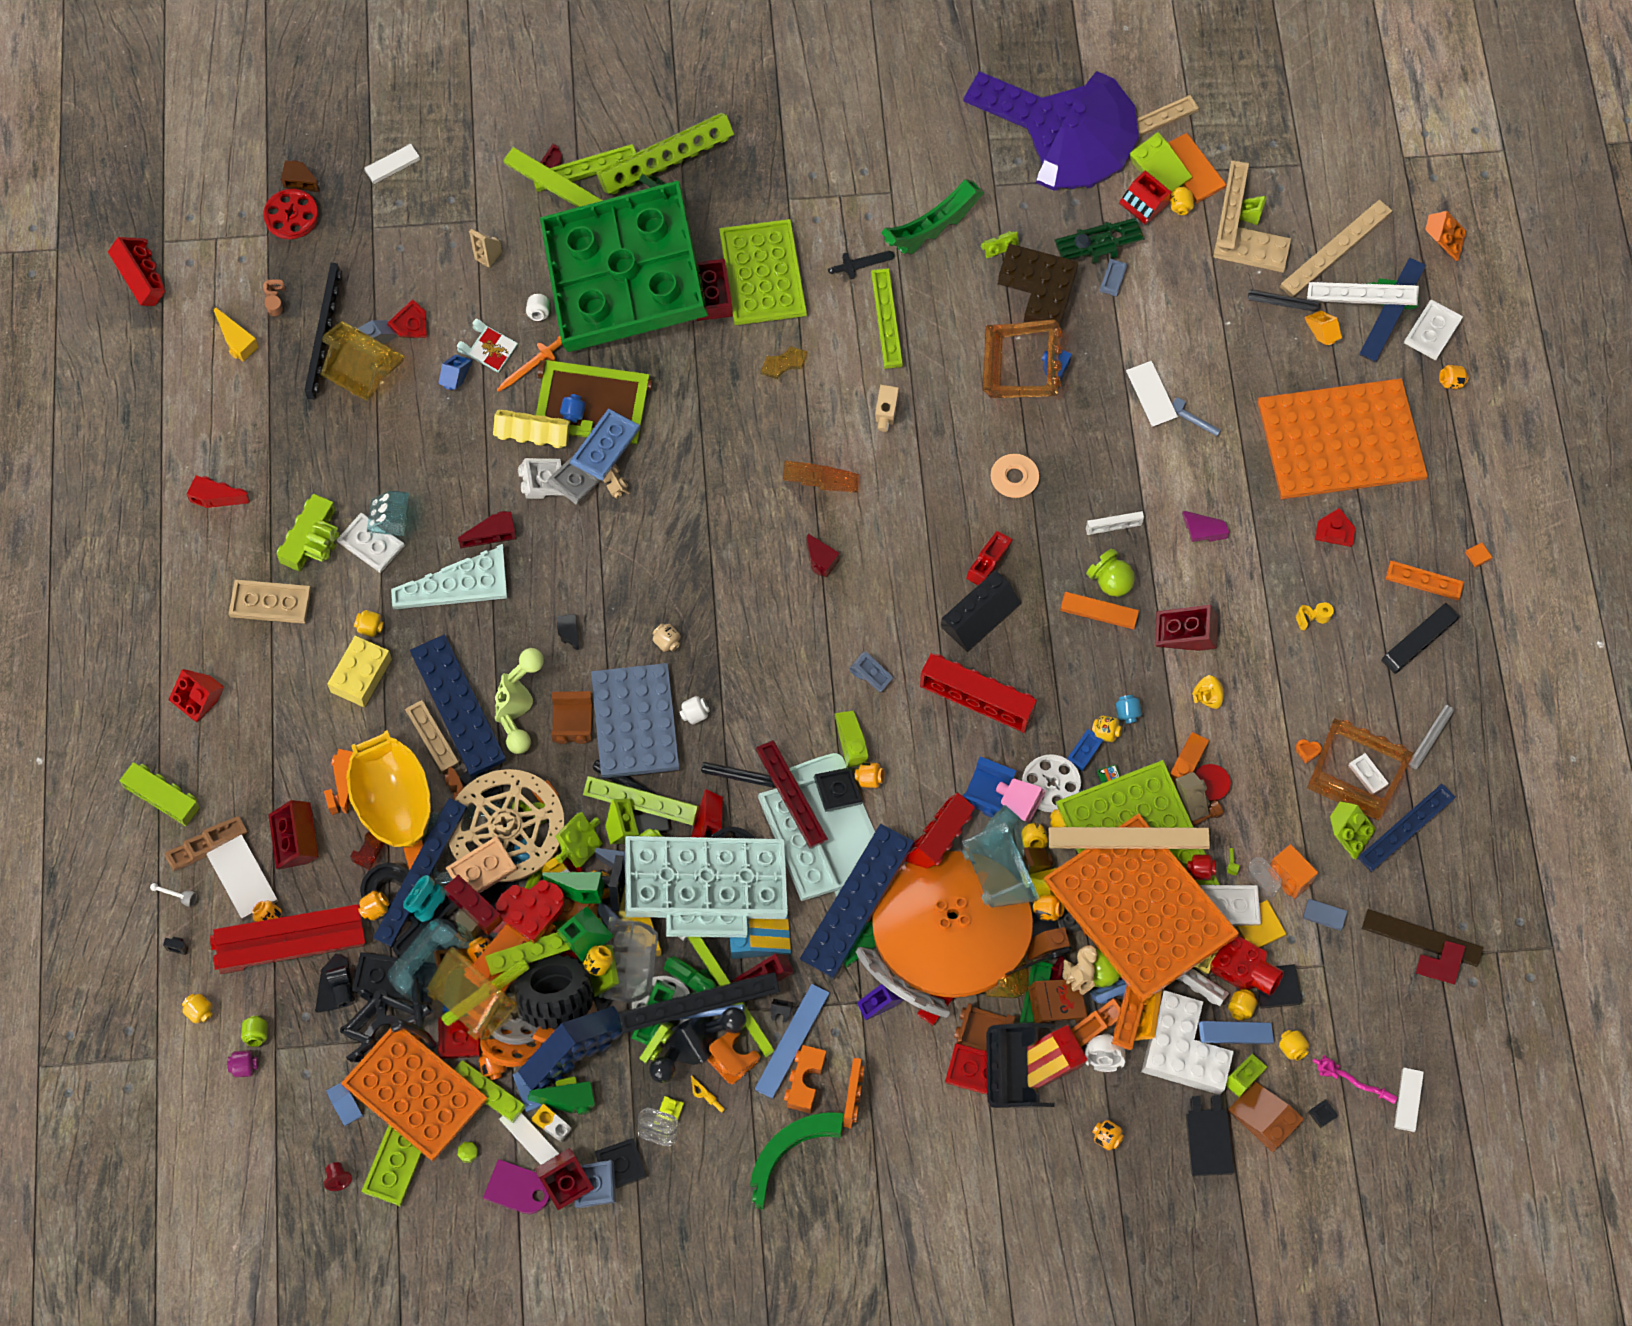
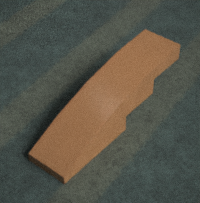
[165,816,247,872]

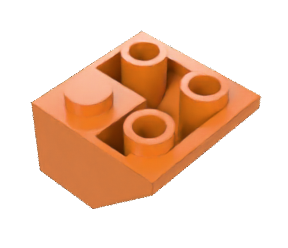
[1425,211,1466,261]

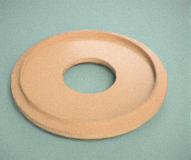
[991,454,1039,498]

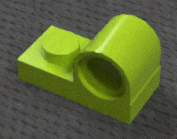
[1226,1054,1267,1098]

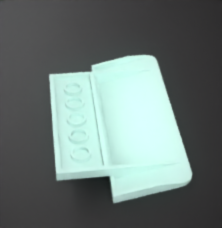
[758,753,875,901]

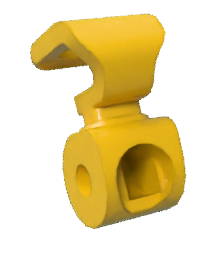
[1296,602,1334,631]

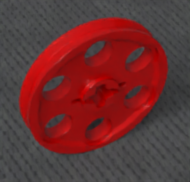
[263,189,318,239]

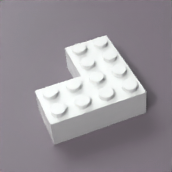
[1141,990,1233,1095]

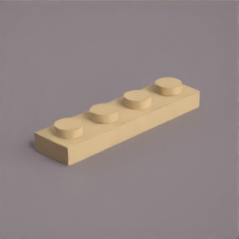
[405,700,459,774]

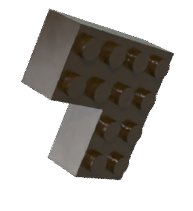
[998,243,1078,333]

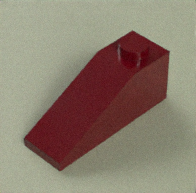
[458,511,516,549]
[730,953,794,983]

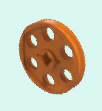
[480,1016,542,1067]

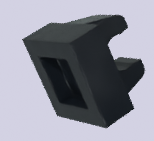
[770,999,793,1023]

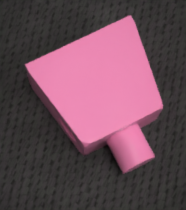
[996,779,1046,824]

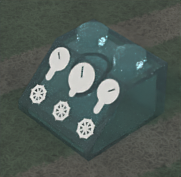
[367,491,409,536]

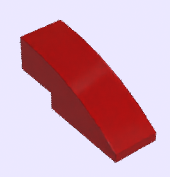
[966,531,1013,585]

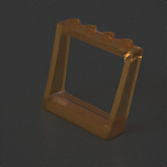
[983,319,1062,398]
[1307,718,1413,821]

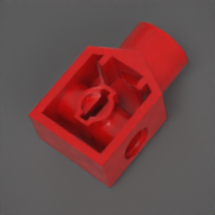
[1211,936,1284,996]

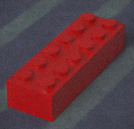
[920,653,1037,733]

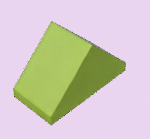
[1239,196,1267,226]

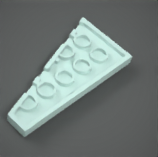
[391,544,507,610]

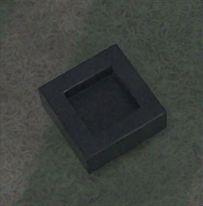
[163,937,188,955]
[1308,1099,1338,1129]

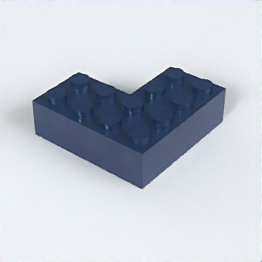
[518,1006,623,1090]

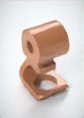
[263,280,286,317]

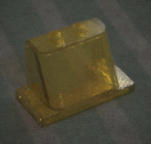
[321,321,405,402]

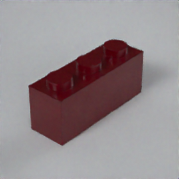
[444,874,503,935]

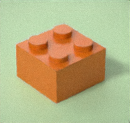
[1267,844,1318,899]

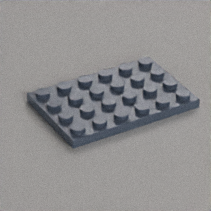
[591,663,679,778]

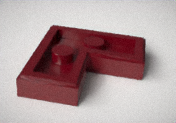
[1415,940,1465,985]

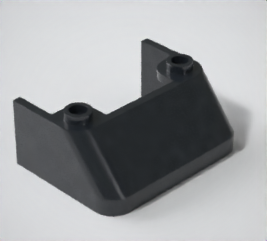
[986,1023,1055,1108]

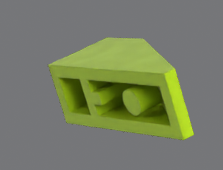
[834,710,868,768]

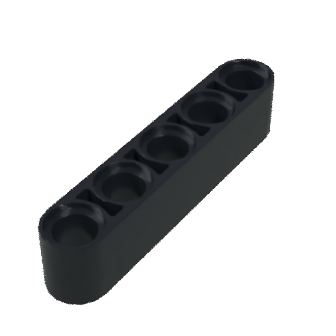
[1381,603,1460,674]

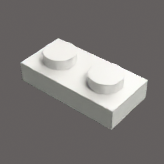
[1348,753,1389,796]

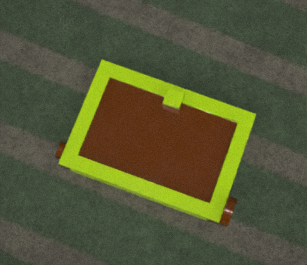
[536,360,653,445]

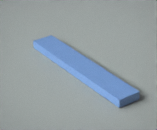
[755,984,829,1099]

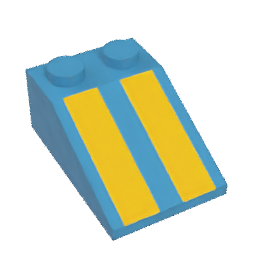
[730,915,791,959]

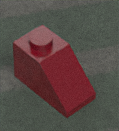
[806,534,840,578]

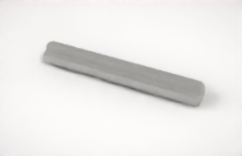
[1408,705,1454,769]

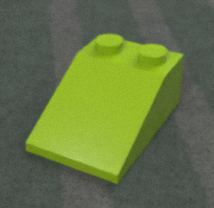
[1130,132,1192,192]

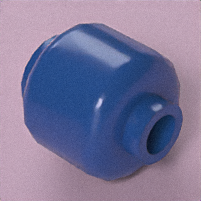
[560,394,586,423]

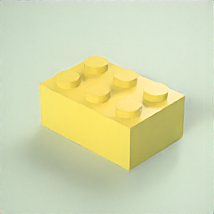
[327,636,392,708]

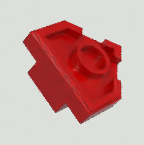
[387,299,427,338]
[1315,508,1355,547]

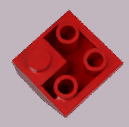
[168,669,224,722]

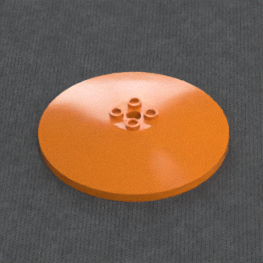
[873,851,1033,997]

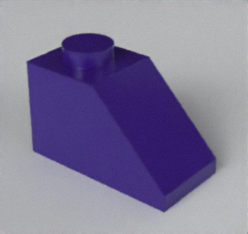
[857,984,904,1020]

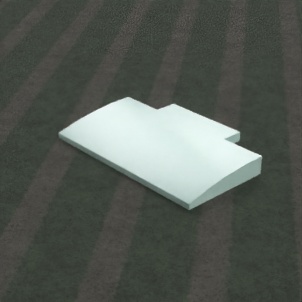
[625,836,787,937]

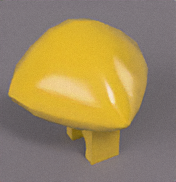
[1192,675,1224,709]

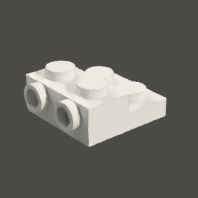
[518,458,563,499]

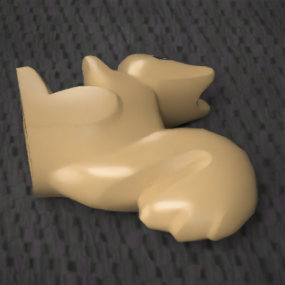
[1062,945,1097,995]

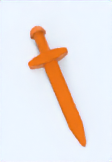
[497,336,563,392]

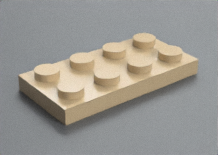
[1213,227,1291,273]
[228,580,311,624]

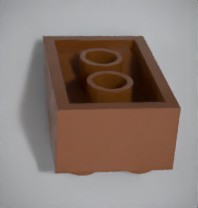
[1227,1082,1304,1153]

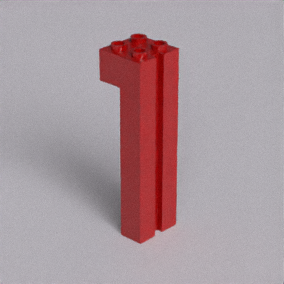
[210,904,365,975]

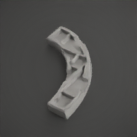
[856,947,950,1018]

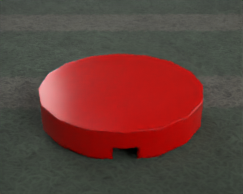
[1195,764,1231,802]

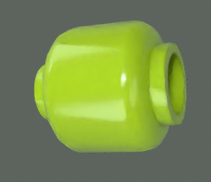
[241,1015,268,1047]

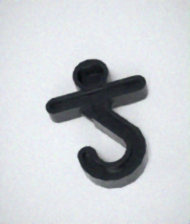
[360,862,459,959]

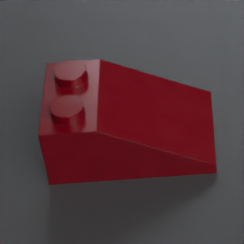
[1155,604,1218,651]

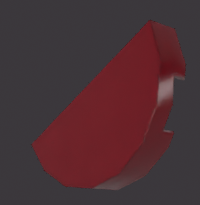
[540,143,562,168]

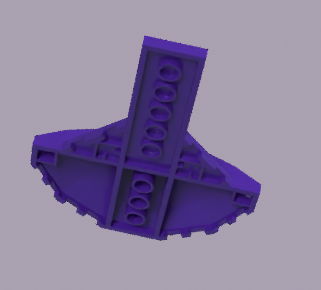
[963,71,1139,191]

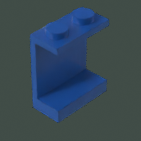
[963,756,1016,818]

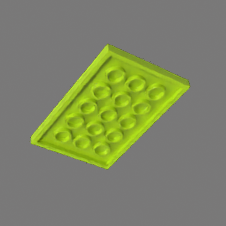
[719,219,806,325]

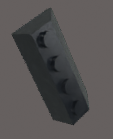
[941,570,1021,652]

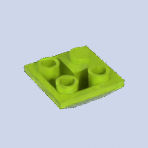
[1330,802,1376,860]

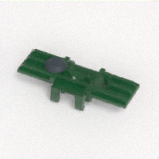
[1054,218,1145,264]

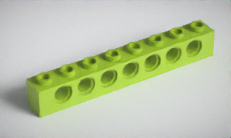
[596,113,734,195]

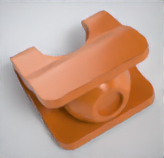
[707,1032,761,1084]

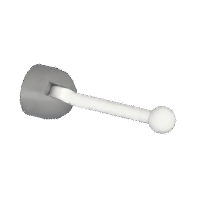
[150,883,197,907]

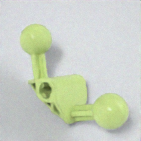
[495,648,544,754]

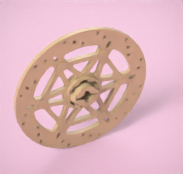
[449,769,565,882]

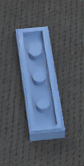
[1199,1021,1274,1044]

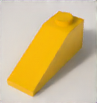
[214,308,259,362]

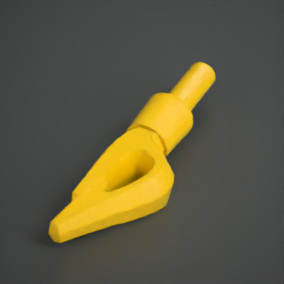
[691,1075,725,1113]

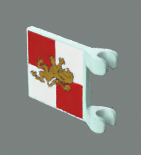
[457,319,518,373]

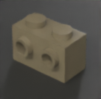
[1176,772,1210,822]
[456,910,484,942]

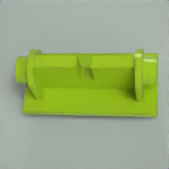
[981,231,1019,259]

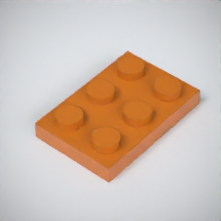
[843,1058,865,1128]

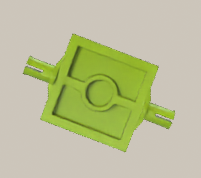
[555,812,603,868]

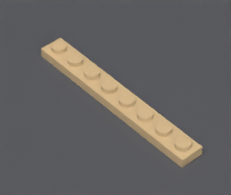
[1280,199,1392,297]

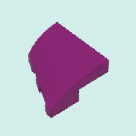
[1182,511,1229,542]

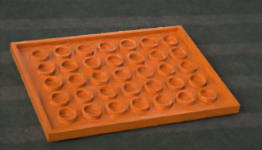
[1257,378,1428,499]
[1043,813,1239,1003]

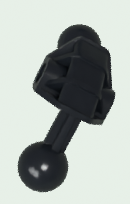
[649,1007,746,1083]

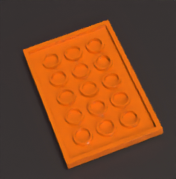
[341,1028,488,1162]

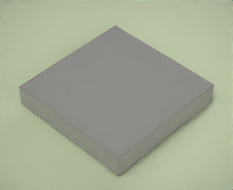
[547,457,600,505]

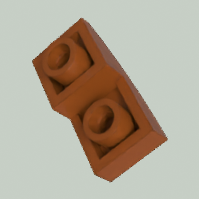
[445,767,468,809]

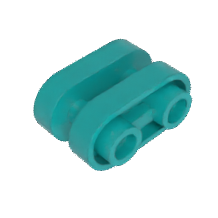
[403,875,445,922]

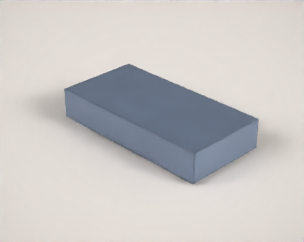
[1099,259,1127,297]
[1303,899,1347,931]

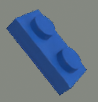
[1067,729,1104,771]

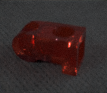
[350,831,384,870]

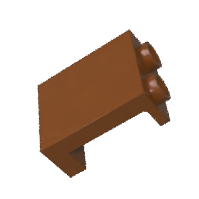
[954,1003,1015,1052]

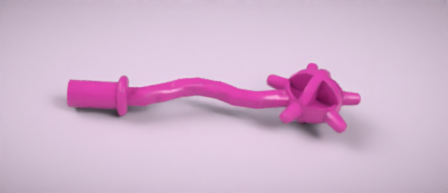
[1312,1055,1398,1104]

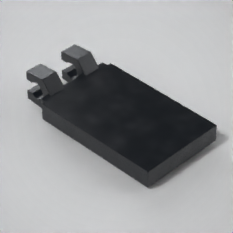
[1186,1095,1234,1177]

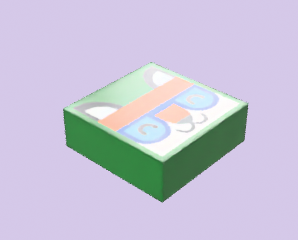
[1097,765,1120,784]

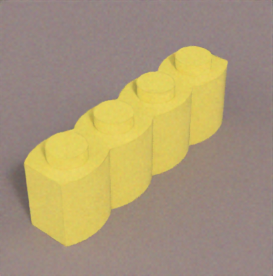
[493,410,570,448]

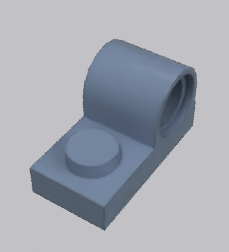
[849,652,893,692]

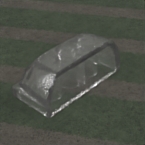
[600,917,658,1003]

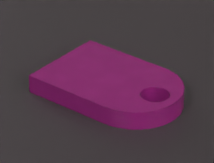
[483,1159,550,1214]

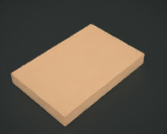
[446,836,518,894]

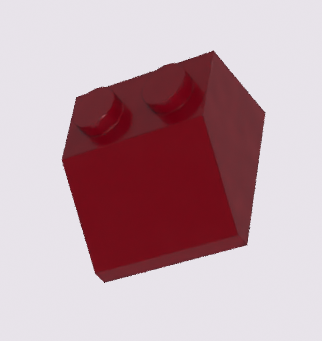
[534,1148,594,1210]

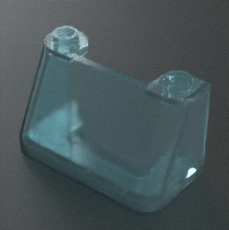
[962,822,1040,908]
[387,919,467,1001]

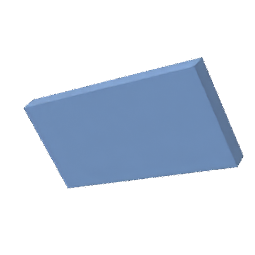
[570,409,640,481]

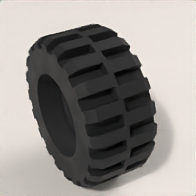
[514,955,594,1030]

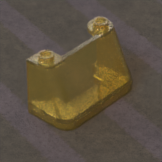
[427,946,518,1041]

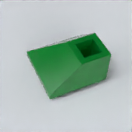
[557,906,614,962]

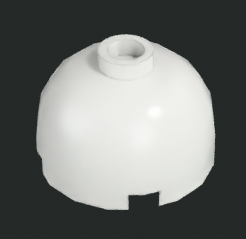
[1085,1034,1126,1072]

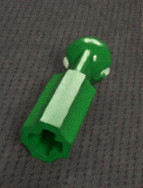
[663,956,716,992]

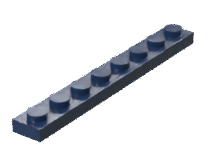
[373,798,467,948]

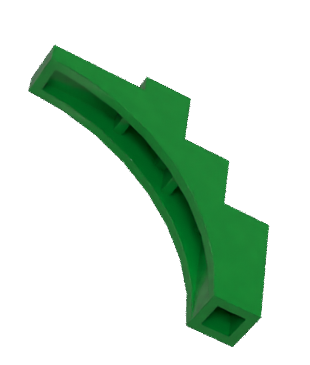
[881,179,984,254]

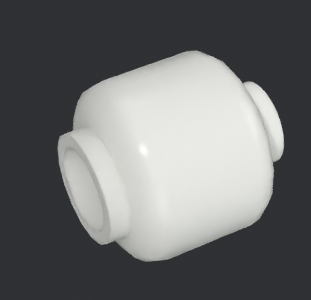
[526,294,551,321]
[680,696,710,725]

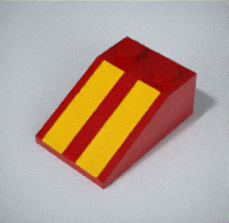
[1027,1025,1088,1089]

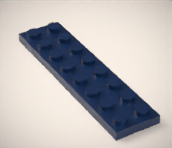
[410,634,506,777]
[800,823,915,979]

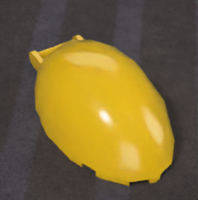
[346,730,431,847]

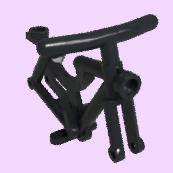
[340,975,437,1063]

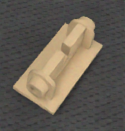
[603,464,630,499]

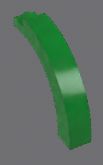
[750,1113,844,1210]

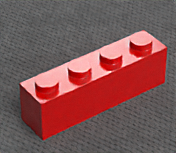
[108,237,165,306]
[905,792,975,869]

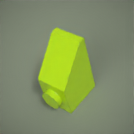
[605,799,639,844]

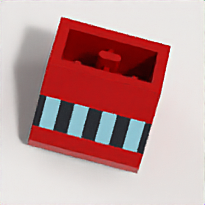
[1119,170,1172,225]

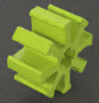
[304,520,339,562]

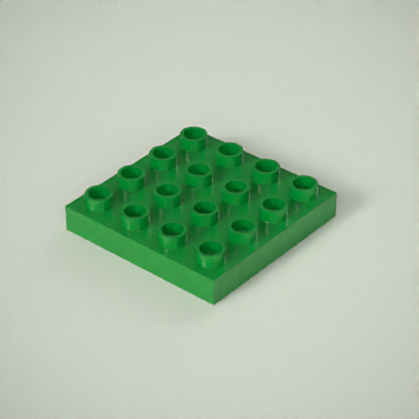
[540,180,708,353]

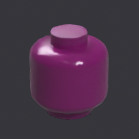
[227,1050,258,1077]

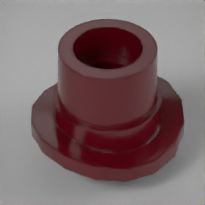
[1049,956,1064,980]
[323,1162,352,1191]

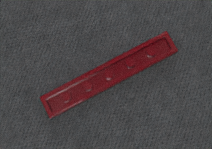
[756,740,828,849]

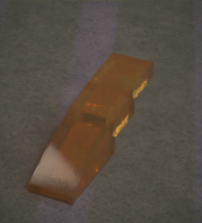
[783,461,859,492]

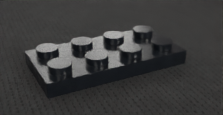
[352,952,439,1005]

